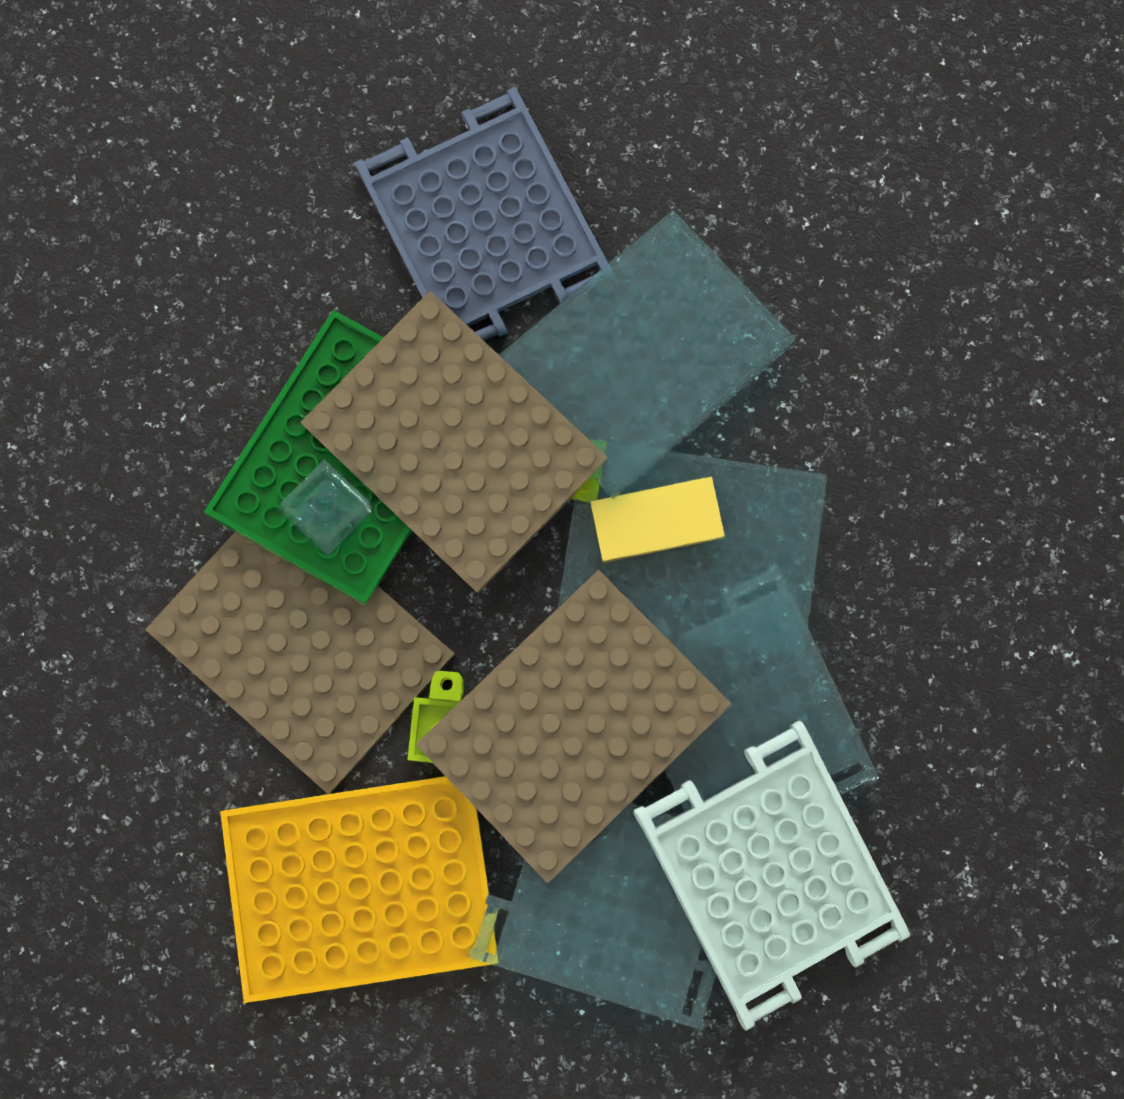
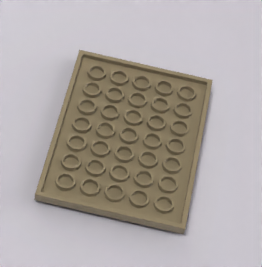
[300,291,608,593]
[145,532,455,794]
[415,569,732,884]

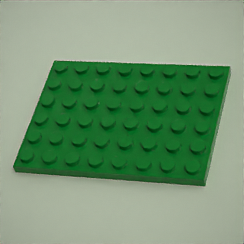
[204,310,412,606]

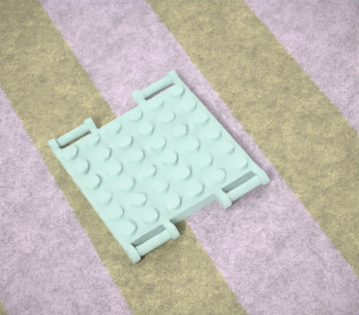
[633,721,910,1031]

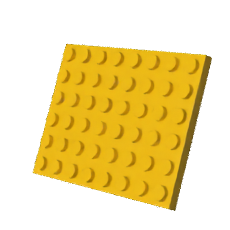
[220,776,499,1003]

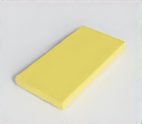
[590,477,725,563]

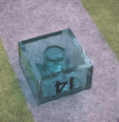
[280,460,371,556]

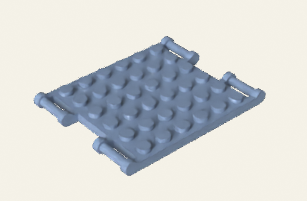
[354,87,616,341]

